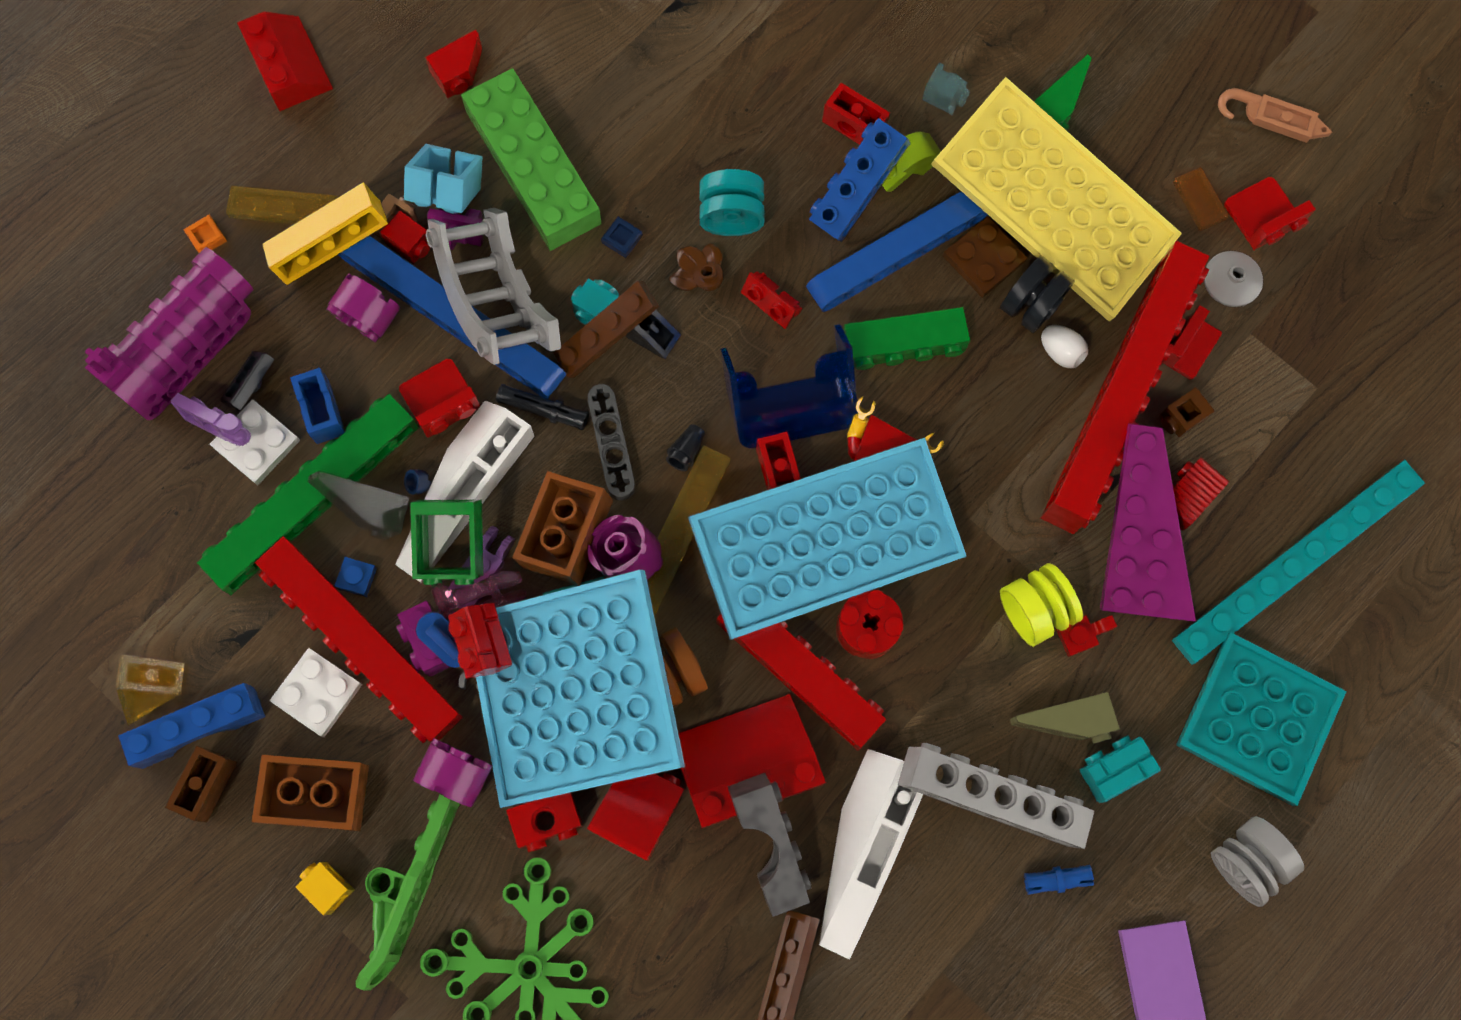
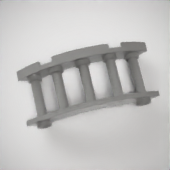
[426,208,561,365]

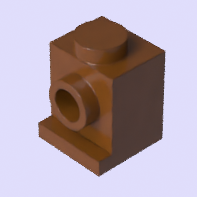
[1161,387,1215,438]

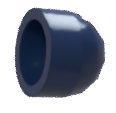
[404,469,431,494]

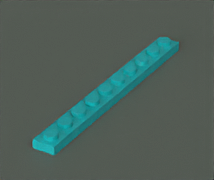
[1171,460,1425,665]

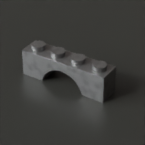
[727,773,812,917]

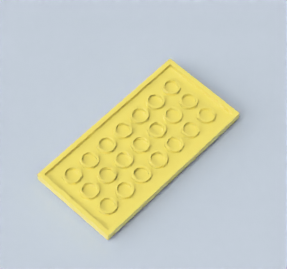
[931,77,1182,321]

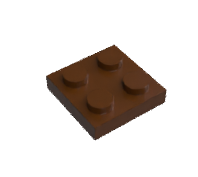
[943,216,1028,298]

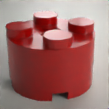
[836,590,903,659]

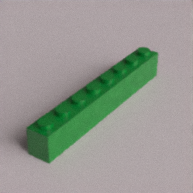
[197,394,419,596]

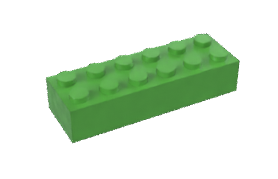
[461,68,602,251]

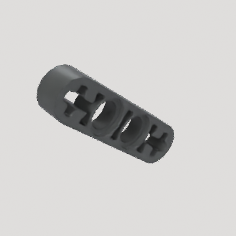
[588,384,635,501]

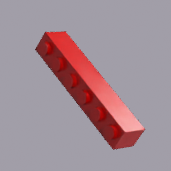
[716,614,886,751]

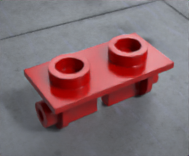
[741,271,803,329]

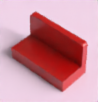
[1163,305,1222,380]

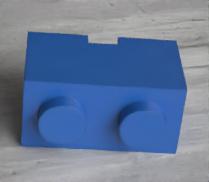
[290,368,346,444]

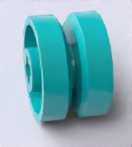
[700,169,764,236]

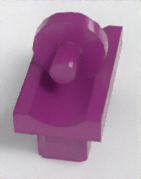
[427,208,484,250]

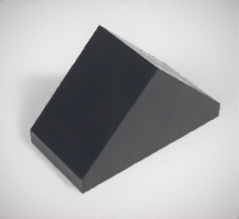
[626,310,681,359]

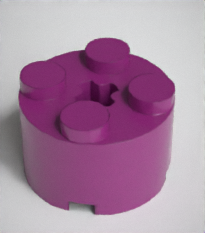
[326,273,401,343]
[588,515,663,580]
[413,738,493,808]

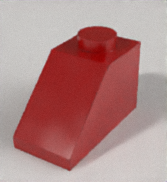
[425,29,482,99]

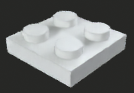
[210,399,300,486]
[270,648,363,738]

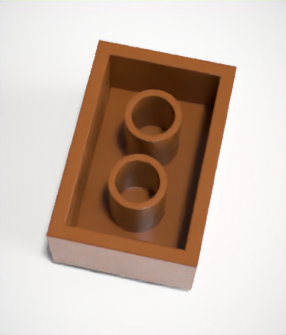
[512,471,613,586]
[252,755,369,831]

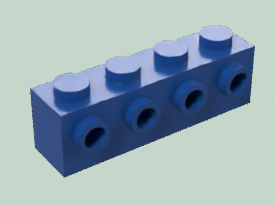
[809,118,911,242]

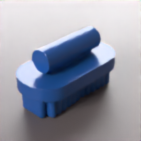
[416,612,460,668]

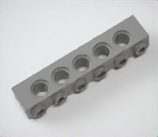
[898,743,1094,849]

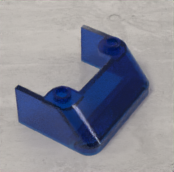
[720,324,858,448]

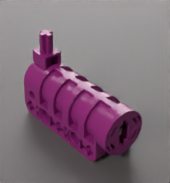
[85,247,254,420]

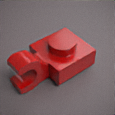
[1056,615,1118,657]

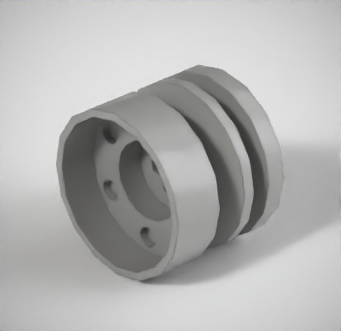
[1211,816,1304,907]

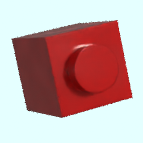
[380,210,431,265]

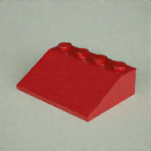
[679,694,826,829]

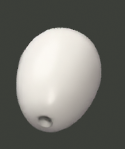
[1041,325,1089,368]

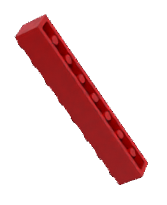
[254,536,463,744]

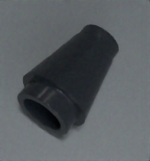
[666,424,705,471]

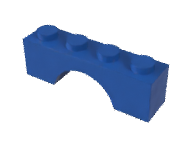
[118,683,265,769]

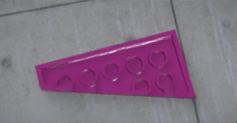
[1100,423,1196,622]

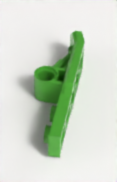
[356,794,460,991]

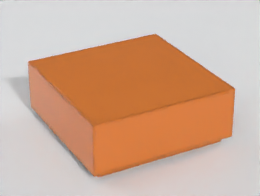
[183,214,227,253]

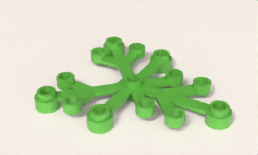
[420,858,609,1020]

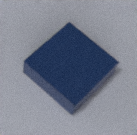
[601,216,643,258]

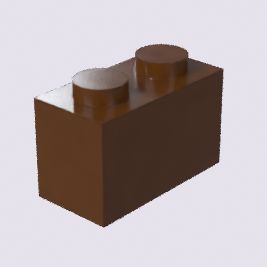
[165,746,237,823]

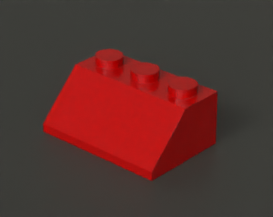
[237,11,333,111]

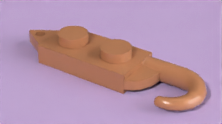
[1218,88,1332,143]

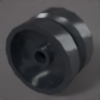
[1000,255,1075,334]

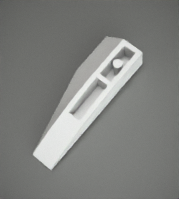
[395,401,535,583]
[819,749,923,960]

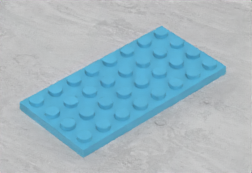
[688,438,967,639]

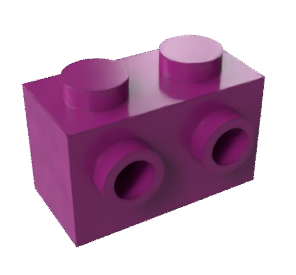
[396,600,450,677]

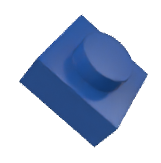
[334,557,377,597]

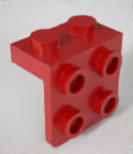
[1224,177,1316,250]
[399,359,480,438]

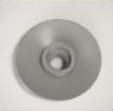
[1204,251,1263,307]

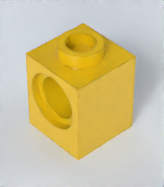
[296,862,355,915]

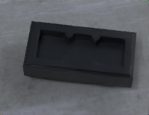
[220,351,274,410]

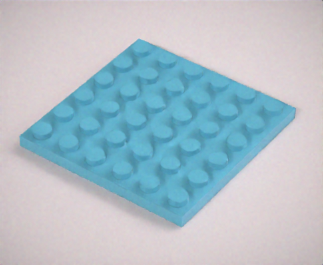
[476,570,685,808]

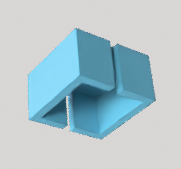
[404,144,483,213]

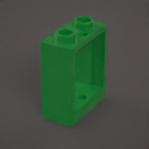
[410,499,484,585]

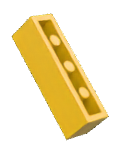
[262,182,388,285]

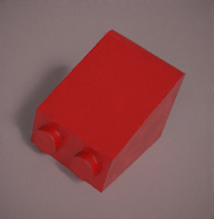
[587,772,685,862]

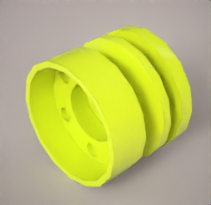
[1000,563,1083,647]

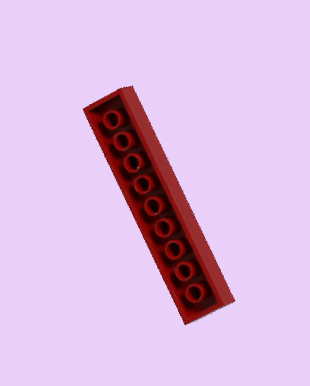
[1040,241,1210,535]

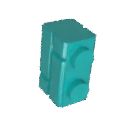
[1079,735,1161,803]

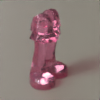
[430,571,527,620]

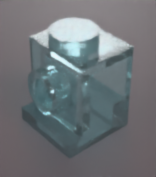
[922,62,971,115]

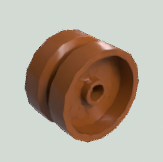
[660,627,708,707]

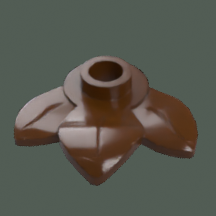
[669,243,724,291]

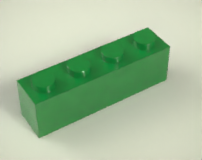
[842,307,970,370]

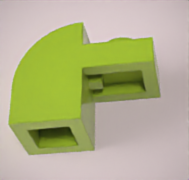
[882,132,941,192]

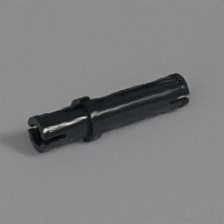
[496,384,589,431]

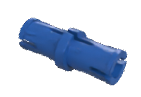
[1024,865,1094,895]

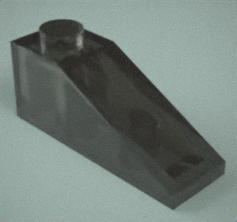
[308,471,409,540]

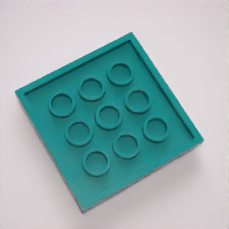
[1176,632,1347,806]

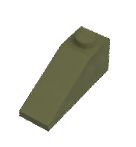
[1010,692,1120,744]

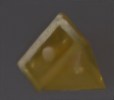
[116,655,184,726]

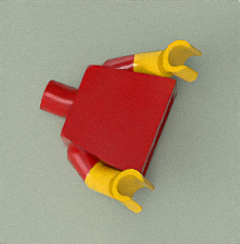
[847,396,944,461]

